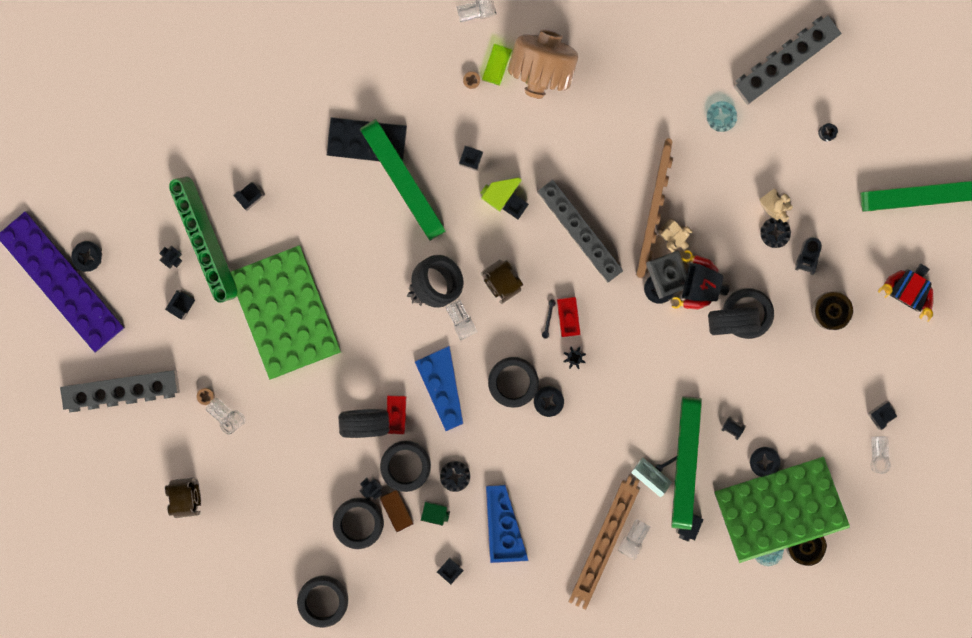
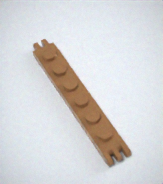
[636,138,673,278]
[568,474,640,610]

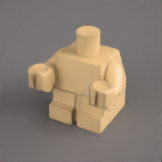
[759,188,793,222]
[657,219,692,252]

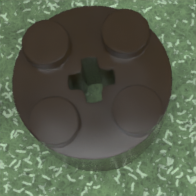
[481,259,523,304]
[812,292,854,330]
[165,477,201,518]
[786,536,827,566]

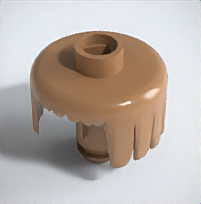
[508,30,578,99]

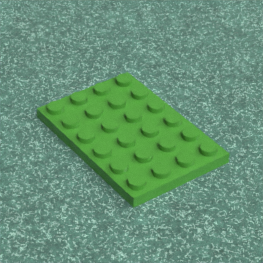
[230,245,341,380]
[714,457,850,563]

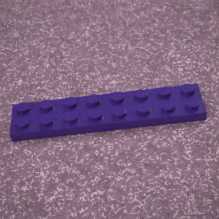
[0,211,125,353]

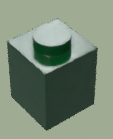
[420,500,450,526]

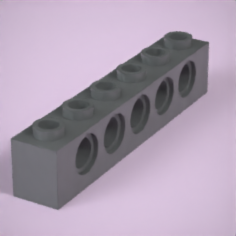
[734,16,842,105]
[537,179,623,283]
[60,370,180,413]

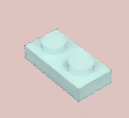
[631,458,672,497]

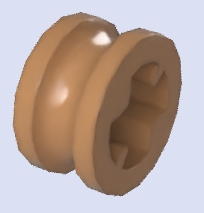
[463,72,480,89]
[197,388,215,405]

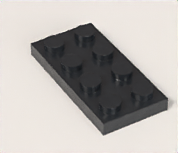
[326,117,407,162]

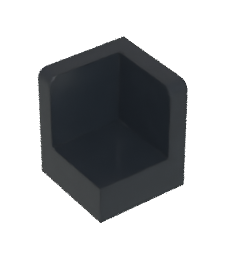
[459,146,483,171]
[233,182,264,211]
[165,290,195,320]
[867,401,897,430]

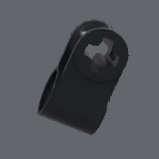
[795,237,822,275]

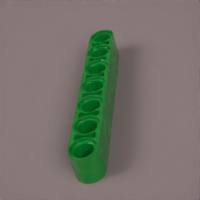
[360,119,446,241]
[169,176,238,303]
[860,181,972,212]
[671,396,702,530]

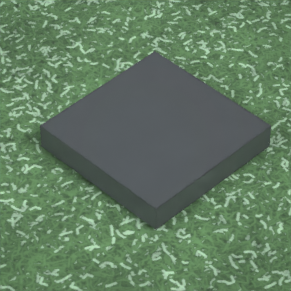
[646,250,687,299]

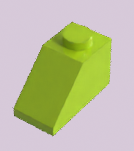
[480,178,522,212]

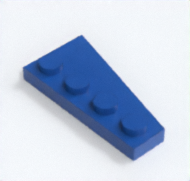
[415,346,463,431]
[486,485,529,563]

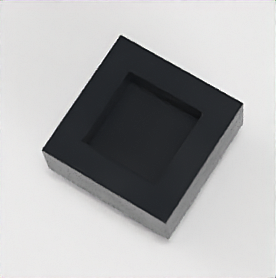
[503,193,529,220]
[437,557,464,585]

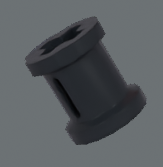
[818,123,838,142]
[721,416,746,440]

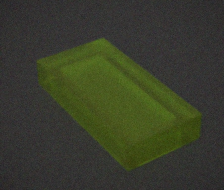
[482,44,512,86]

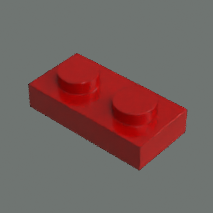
[557,297,581,337]
[387,395,407,435]

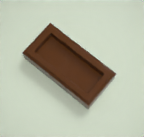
[380,490,414,533]

